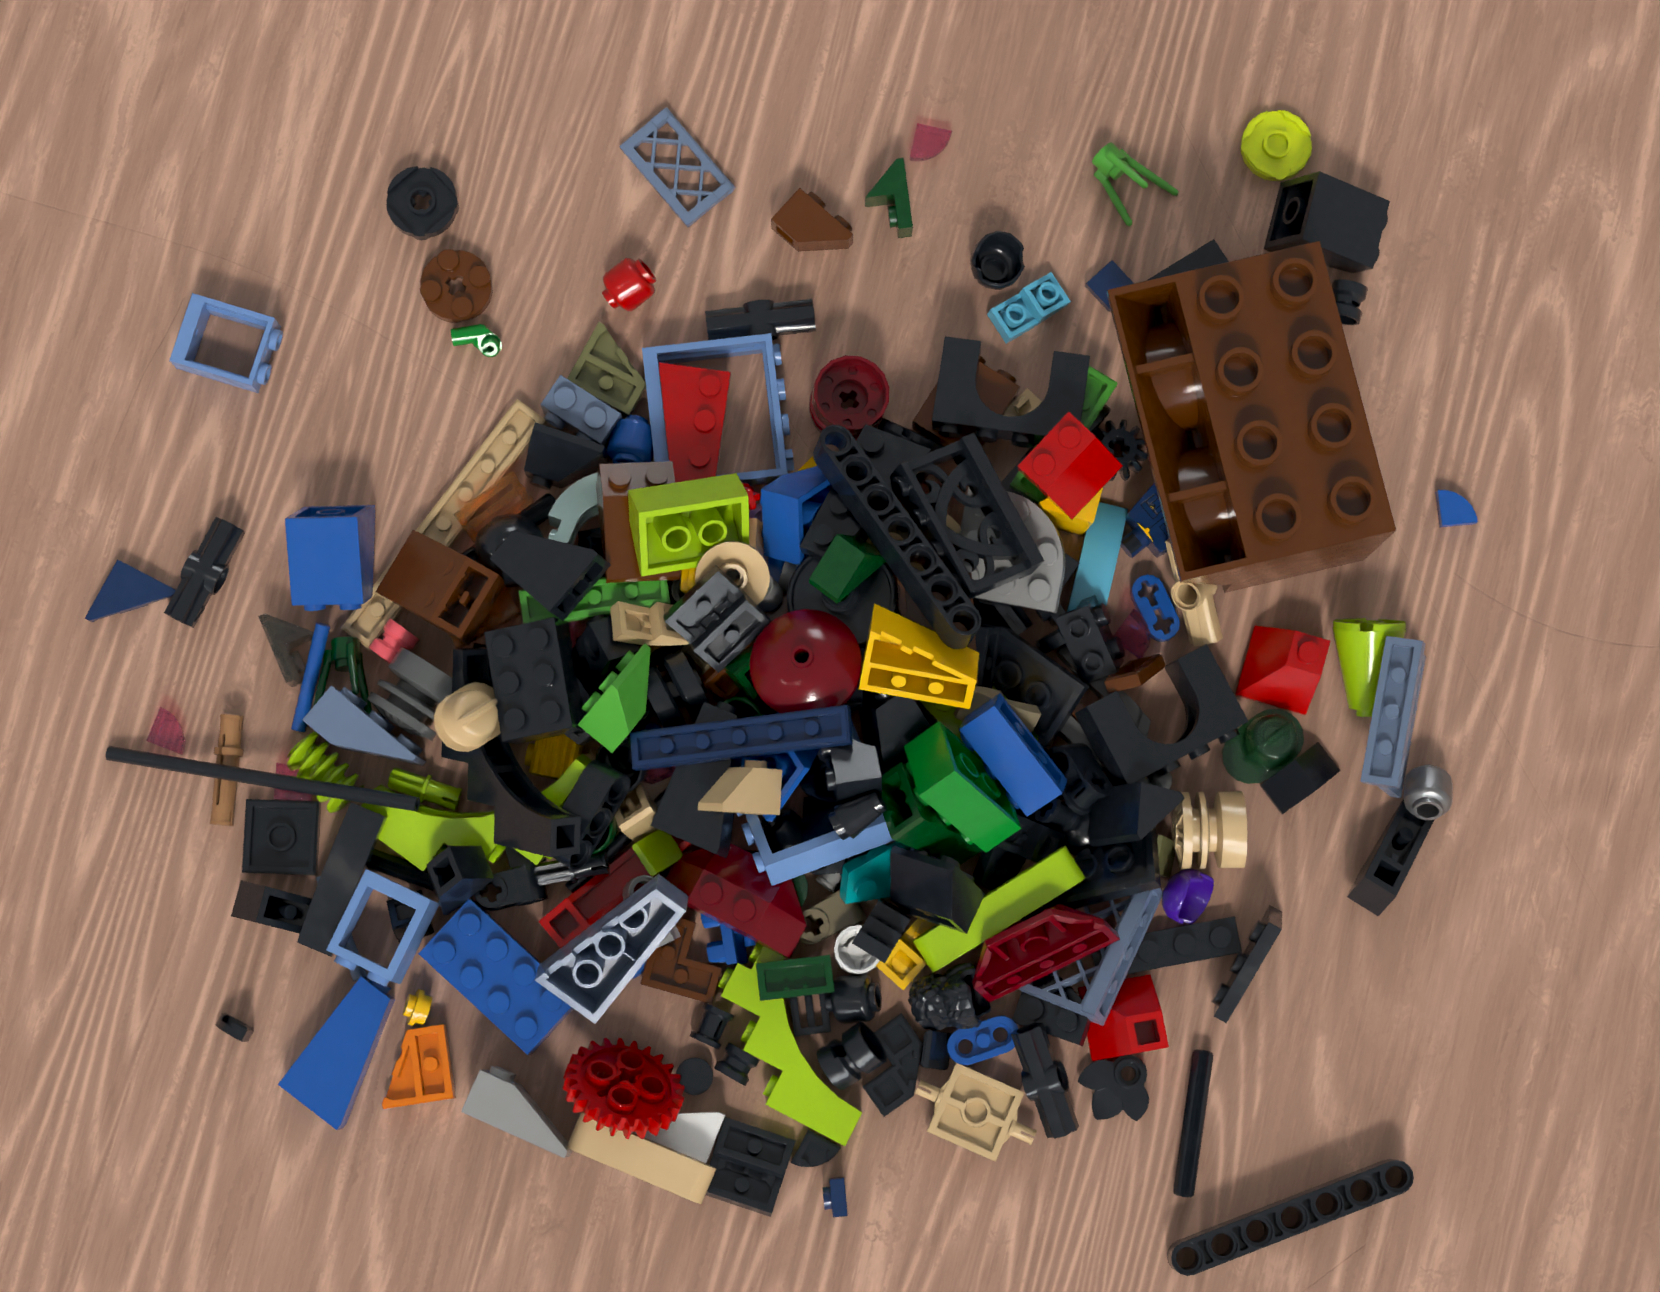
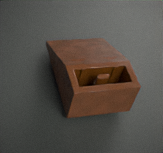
[375,530,505,646]

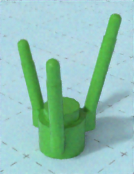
[1092,142,1179,226]

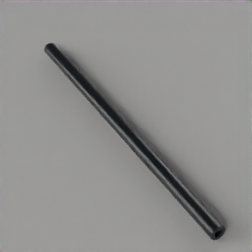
[105,746,420,812]

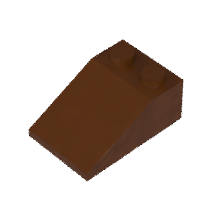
[596,461,681,583]

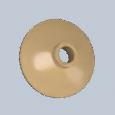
[695,541,770,605]

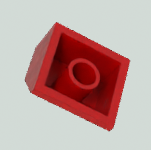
[1017,412,1123,520]

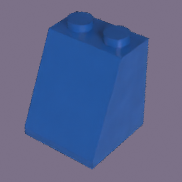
[285,505,375,611]

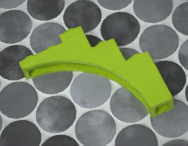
[361,754,592,871]
[718,943,862,1146]

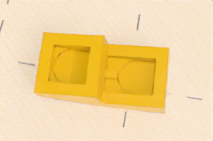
[876,918,937,990]

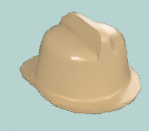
[434,682,501,752]

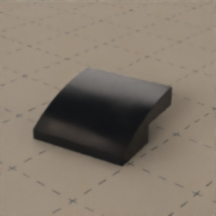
[663,565,771,673]
[706,1117,796,1217]

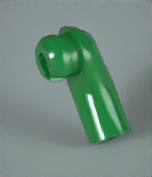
[451,324,502,357]

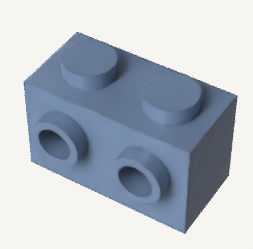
[540,375,622,448]

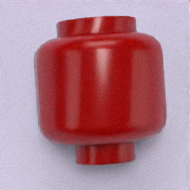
[602,258,657,311]

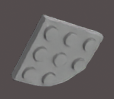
[959,488,1065,613]

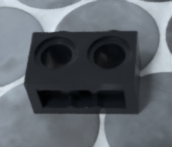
[573,614,640,692]

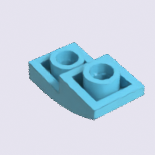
[987,272,1071,344]

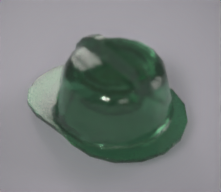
[1222,709,1304,784]

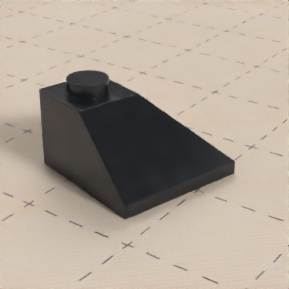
[524,422,609,490]

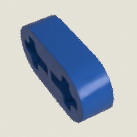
[1130,574,1180,642]

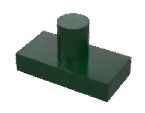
[756,955,834,1001]

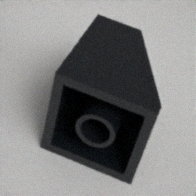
[1264,171,1390,273]
[859,690,931,776]

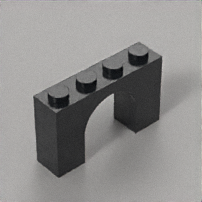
[932,336,1090,448]
[1074,644,1249,786]

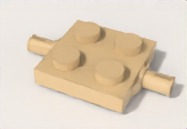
[915,1063,1037,1162]

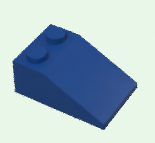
[760,466,832,565]

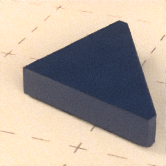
[85,559,176,622]

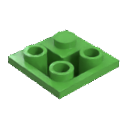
[578,643,651,753]

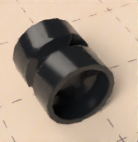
[816,1022,887,1091]

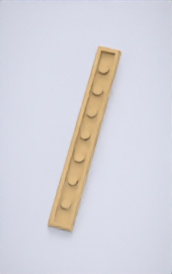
[341,399,547,651]

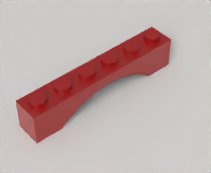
[538,834,694,948]

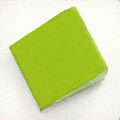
[632,829,683,877]

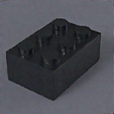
[484,617,584,744]

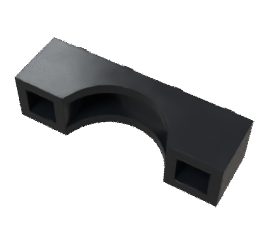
[820,680,882,805]

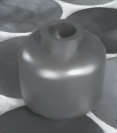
[1404,765,1453,820]

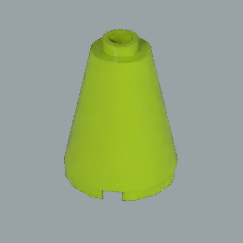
[1332,618,1406,717]

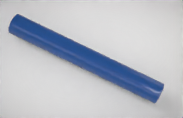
[291,623,330,732]

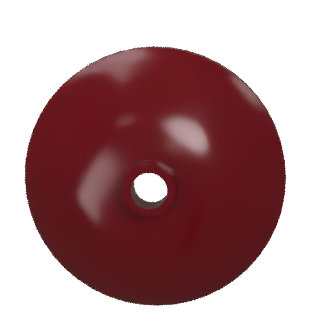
[750,609,862,713]

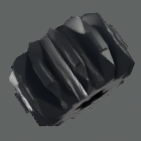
[1093,420,1148,481]

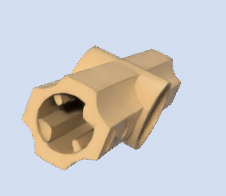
[1165,539,1223,647]

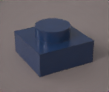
[822,1177,848,1218]

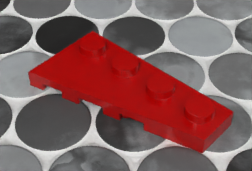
[659,362,731,483]

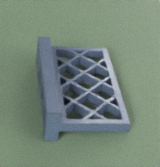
[1360,636,1426,798]
[1019,888,1163,1026]

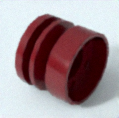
[809,355,890,440]

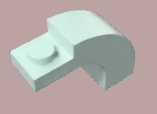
[548,472,599,545]

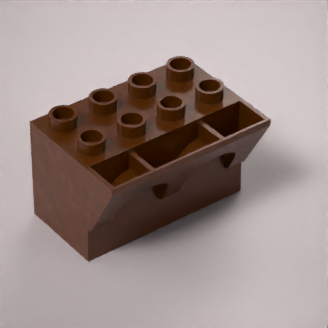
[1106,241,1396,593]

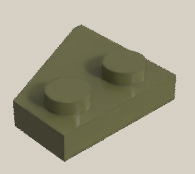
[567,322,646,417]

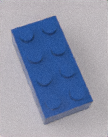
[418,898,574,1055]

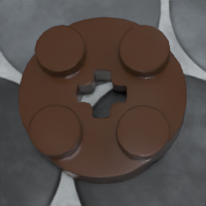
[420,249,493,323]

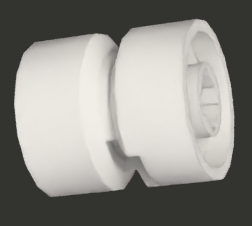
[834,925,880,975]

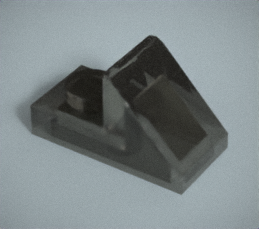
[258,614,314,687]

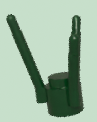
[313,636,372,714]

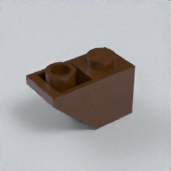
[771,188,853,252]

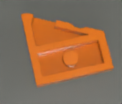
[382,1024,456,1109]

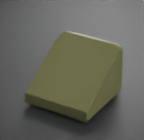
[1157,835,1176,878]

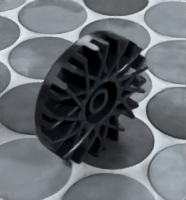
[787,556,898,649]

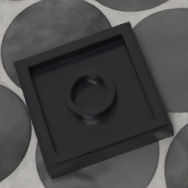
[242,799,321,876]

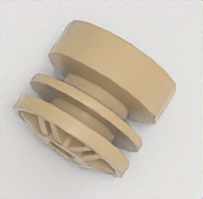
[1172,791,1247,869]

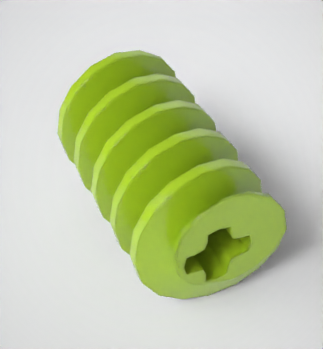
[286,731,365,813]

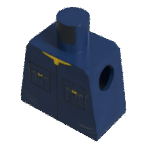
[1120,483,1169,558]

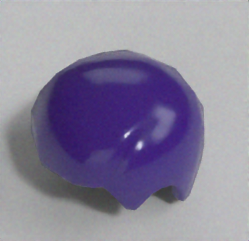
[1162,868,1214,924]

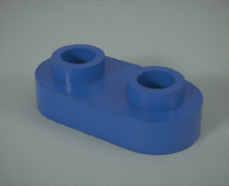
[947,1016,1018,1065]

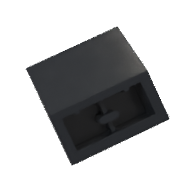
[890,846,985,934]

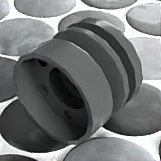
[367,647,452,741]

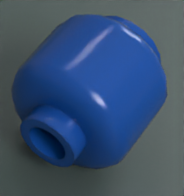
[606,415,654,463]

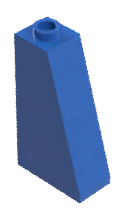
[278,976,395,1130]

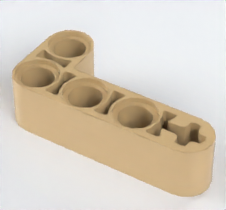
[566,1112,716,1204]

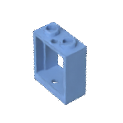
[169,293,283,393]
[326,869,439,987]

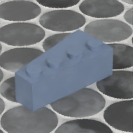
[535,874,689,1024]

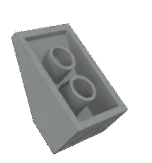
[461,1066,573,1158]

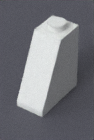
[633,1112,726,1163]

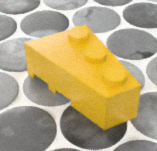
[859,603,979,709]

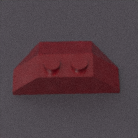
[665,843,807,959]
[972,904,1120,1002]

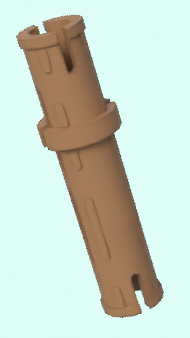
[210,714,244,826]

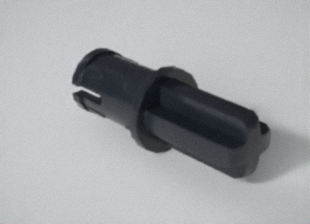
[534,850,610,885]

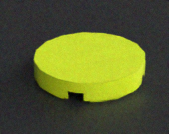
[1240,110,1312,181]

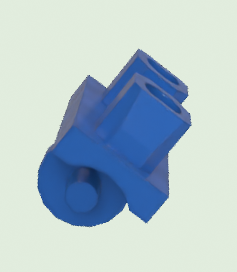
[700,913,756,965]

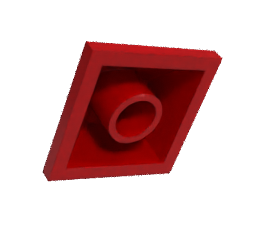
[1235,625,1331,716]

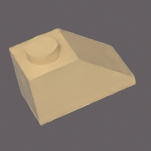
[698,760,782,815]

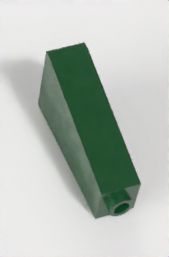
[882,762,982,864]

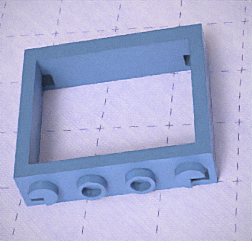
[642,333,794,486]
[737,719,894,886]

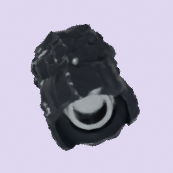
[908,963,991,1031]

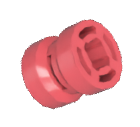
[368,619,419,664]

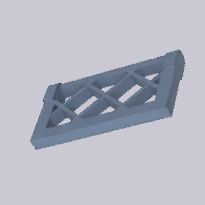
[619,108,736,228]

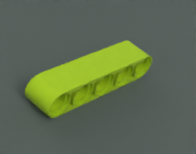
[913,846,1086,973]

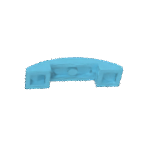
[1066,502,1128,612]

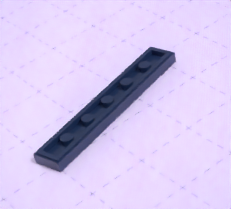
[630,705,853,771]

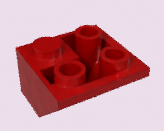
[1077,974,1169,1061]

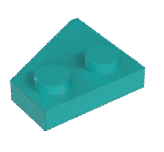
[840,841,909,904]

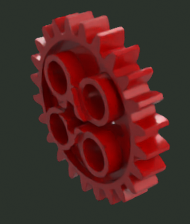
[562,1038,685,1139]

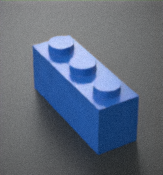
[959,693,1067,817]

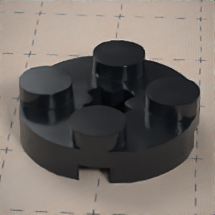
[386,166,459,241]

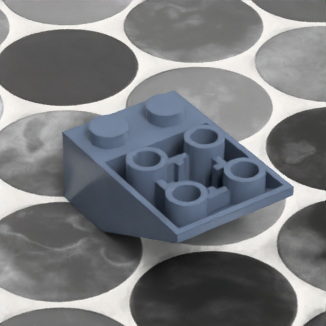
[302,686,426,766]

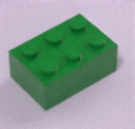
[904,721,1021,853]

